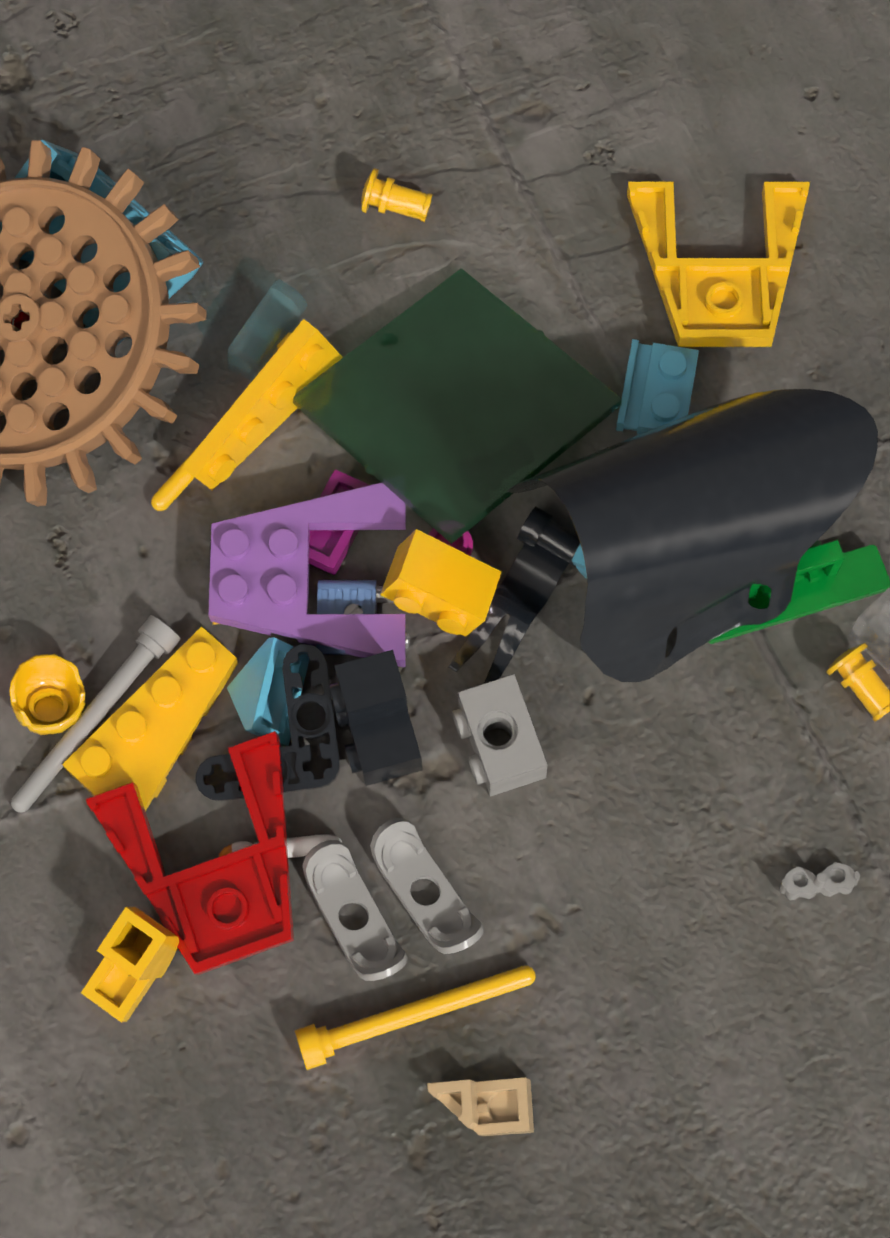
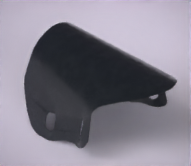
[507,389,878,682]

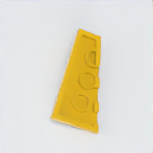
[182,319,346,491]

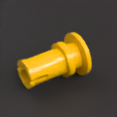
[361,168,433,223]
[826,643,890,722]

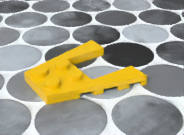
[627,182,810,347]

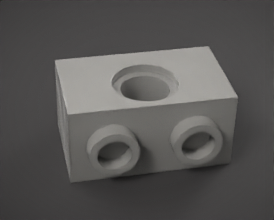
[452,674,548,797]

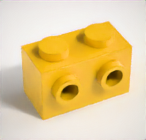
[380,529,501,637]

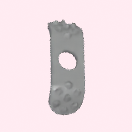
[370,818,484,954]
[302,840,408,981]

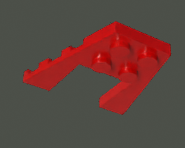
[85,731,294,975]

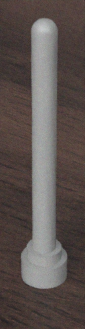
[11,615,181,813]

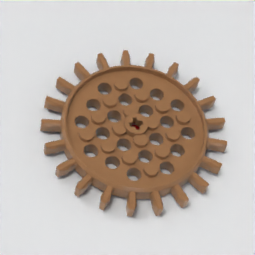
[0,141,207,507]

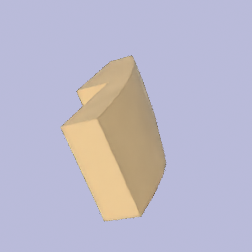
[427,1077,534,1136]

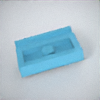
[616,339,699,434]

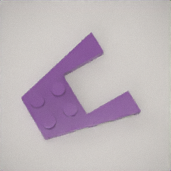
[208,478,406,667]

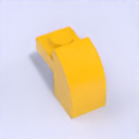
[81,907,179,1022]

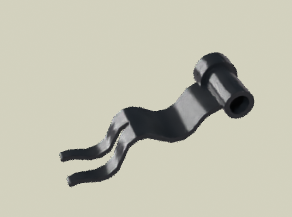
[448,506,580,684]

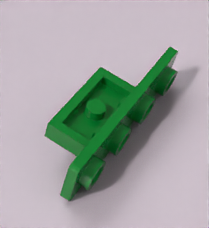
[708,540,890,644]

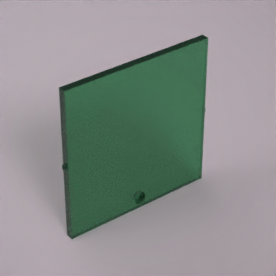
[293,268,622,544]

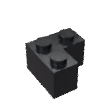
[329,650,423,786]

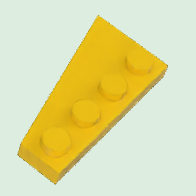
[62,626,238,812]

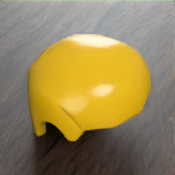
[9,654,85,735]

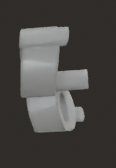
[780,862,860,900]

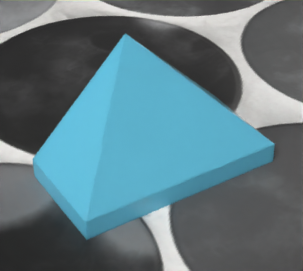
[227,637,309,747]

